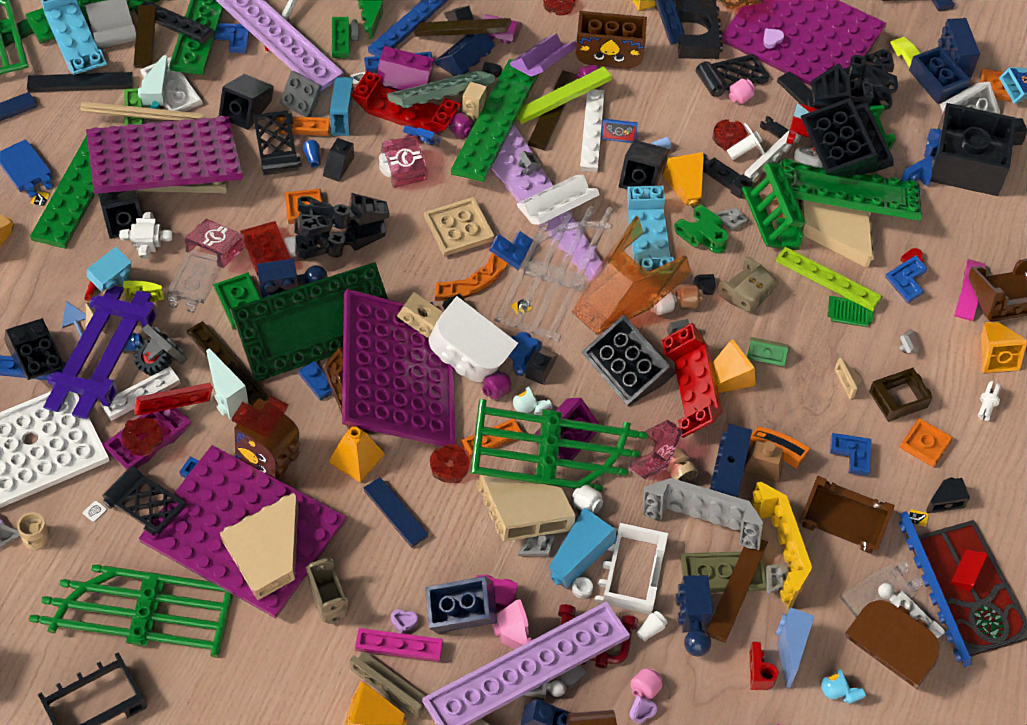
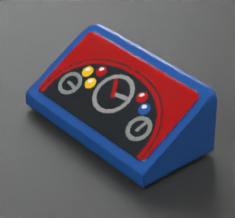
[601,119,638,143]

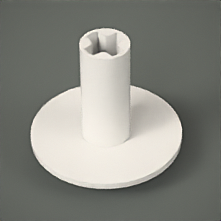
[727,123,765,160]

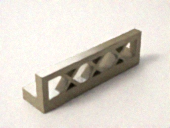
[350,651,427,720]

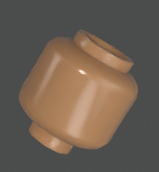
[675,285,703,309]

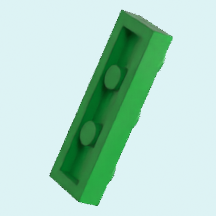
[332,17,349,58]

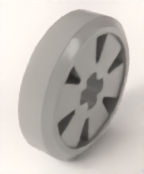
[794,147,823,168]

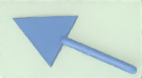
[62,301,86,337]

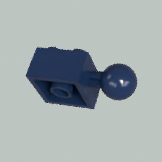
[257,259,328,298]
[675,575,713,657]

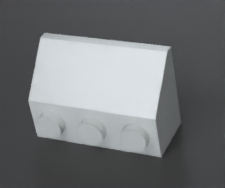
[940,82,1000,114]

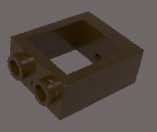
[869,367,933,422]

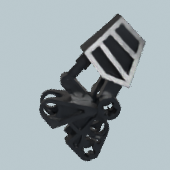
[806,49,898,110]
[294,193,390,259]

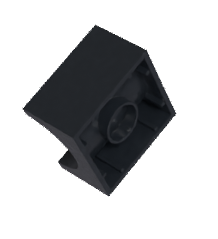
[930,103,1016,196]

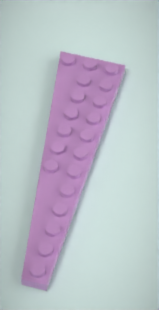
[491,125,609,285]

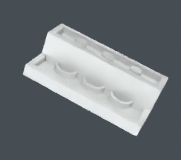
[517,175,600,225]

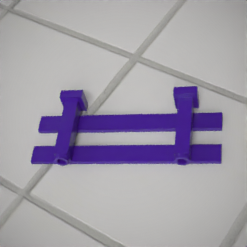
[43,286,158,420]

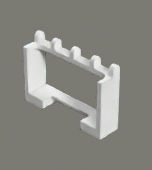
[594,523,668,615]

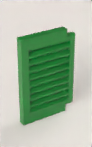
[827,296,873,327]

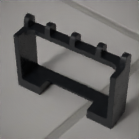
[37,652,147,725]

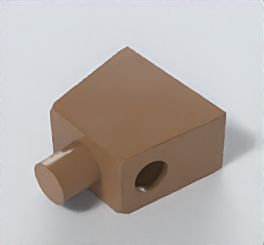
[743,441,783,482]

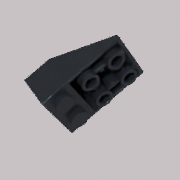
[4,318,65,380]

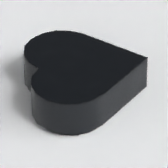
[482,62,502,78]
[693,274,716,295]

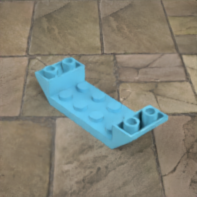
[40,0,107,75]
[627,186,676,275]

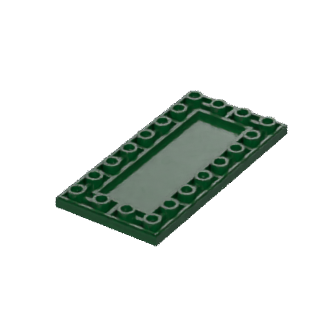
[230,262,388,382]

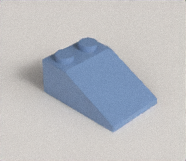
[776,607,814,689]

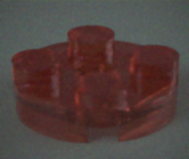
[543,0,576,16]
[712,119,747,152]
[121,418,163,456]
[430,444,470,483]

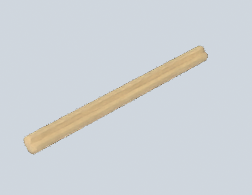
[80,102,205,121]

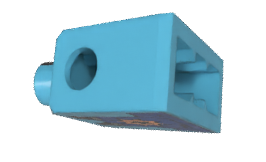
[999,67,1027,104]

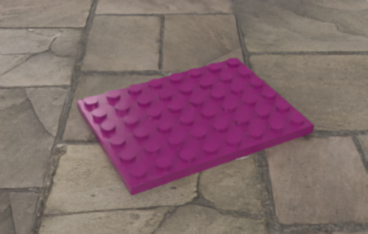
[720,0,887,86]
[86,116,243,194]
[342,289,456,449]
[139,445,346,619]

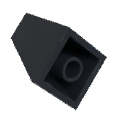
[218,74,274,130]
[618,140,668,189]
[98,190,142,239]

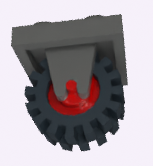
[134,324,187,376]

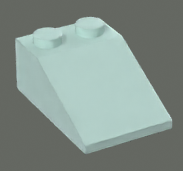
[206,348,249,420]

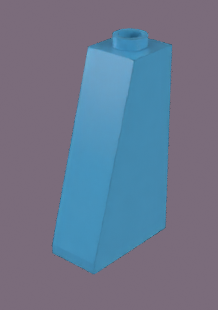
[330,77,354,136]
[549,508,617,589]

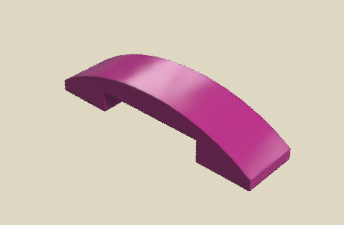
[954,259,985,321]

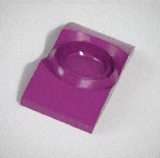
[102,408,191,470]

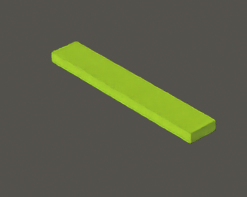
[517,66,612,125]
[776,247,883,311]

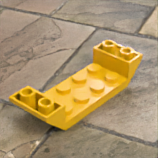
[750,482,812,609]

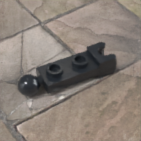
[703,153,752,198]

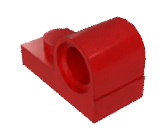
[749,642,779,690]

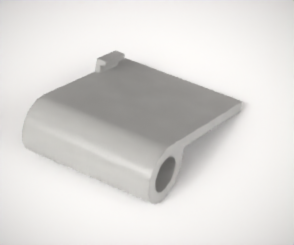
[85,0,136,49]

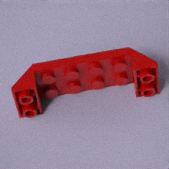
[351,71,461,133]
[662,323,723,438]

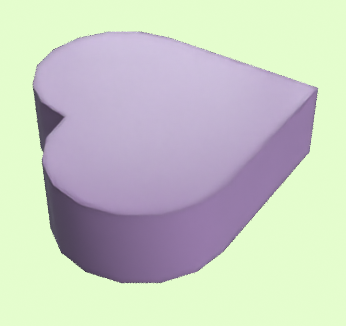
[763,29,784,48]
[391,609,418,634]
[630,695,657,723]

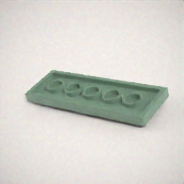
[388,70,495,108]

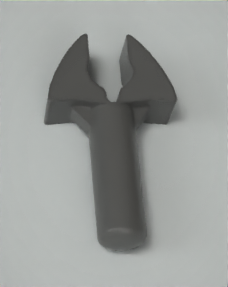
[351,19,359,41]

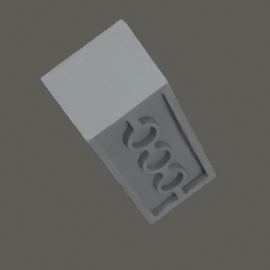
[642,478,763,550]

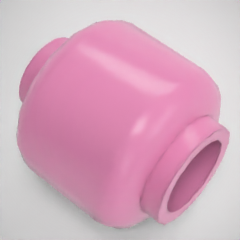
[729,79,755,104]
[631,668,663,700]

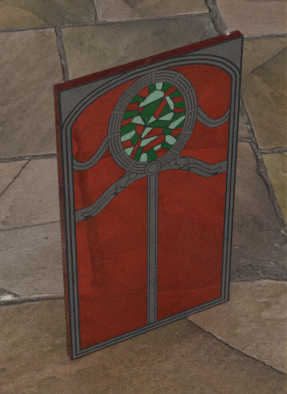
[912,520,1027,657]

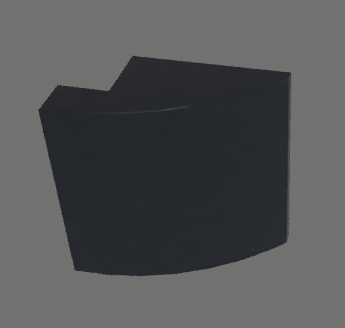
[801,98,894,176]

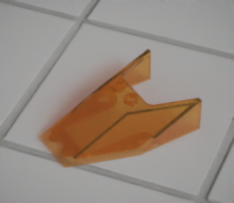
[572,215,691,335]

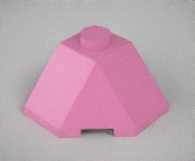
[492,599,532,650]

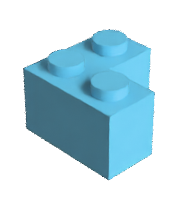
[86,247,132,292]

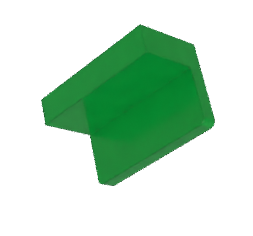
[776,218,803,251]
[747,337,788,366]

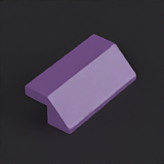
[510,34,576,76]

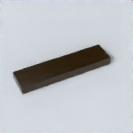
[133,5,157,68]

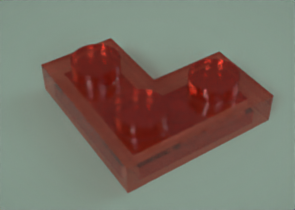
[232,395,289,439]

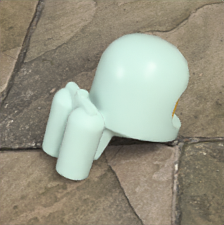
[513,386,553,415]

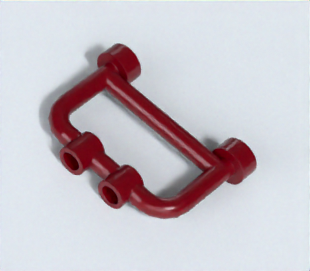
[558,604,638,669]

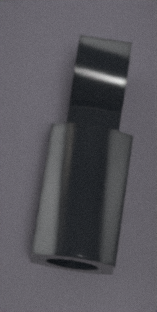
[760,116,789,139]

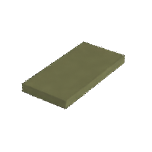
[680,551,767,593]

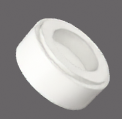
[572,577,593,599]

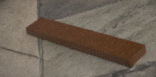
[707,539,768,643]

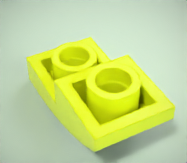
[890,37,921,68]
[123,281,164,302]

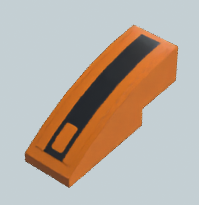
[750,426,810,469]

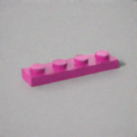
[355,628,443,662]

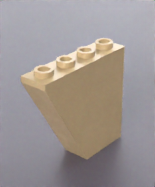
[800,200,875,267]
[477,475,575,542]
[220,493,298,601]

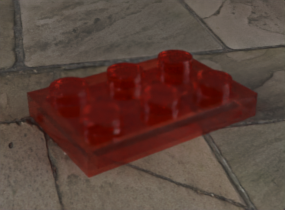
[240,221,291,276]

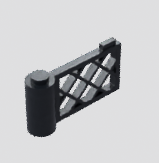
[695,54,770,97]
[253,110,302,176]
[102,466,187,536]

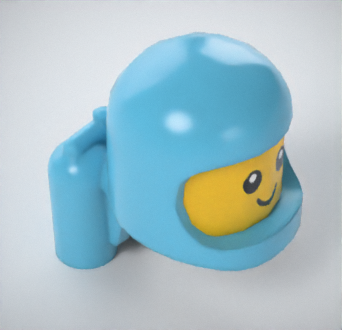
[821,669,866,704]

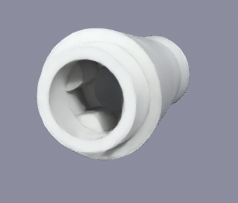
[636,611,668,642]

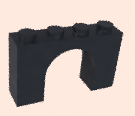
[676,0,723,59]

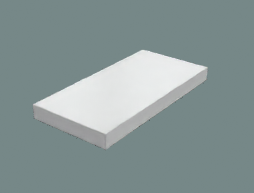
[140,57,203,112]

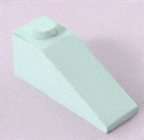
[138,55,169,106]

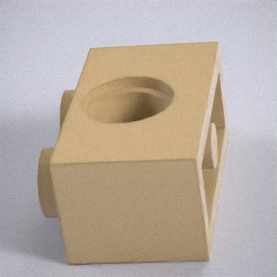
[462,82,487,123]
[397,292,443,338]

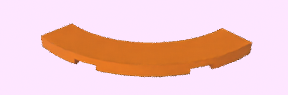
[435,253,508,301]

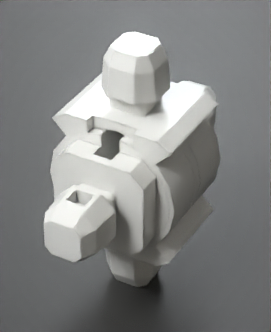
[119,212,173,259]

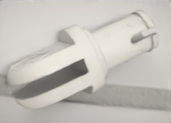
[977,381,1001,421]

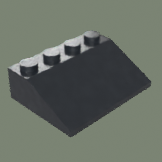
[581,314,676,406]

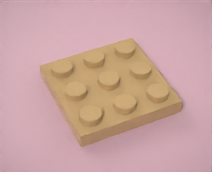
[423,197,495,257]

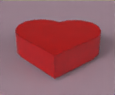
[900,248,923,263]

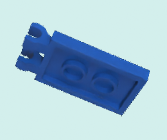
[0,139,53,198]

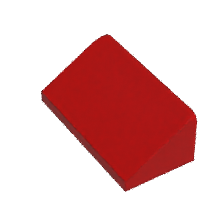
[951,550,987,592]

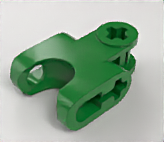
[674,204,728,254]

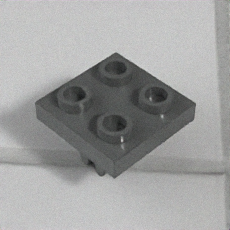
[280,71,322,117]

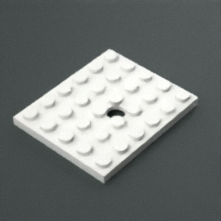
[0,392,110,508]

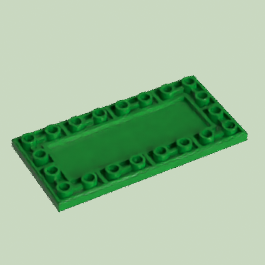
[779,159,922,221]

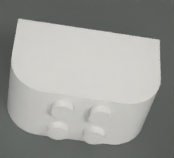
[429,296,518,382]

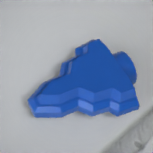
[508,332,542,376]

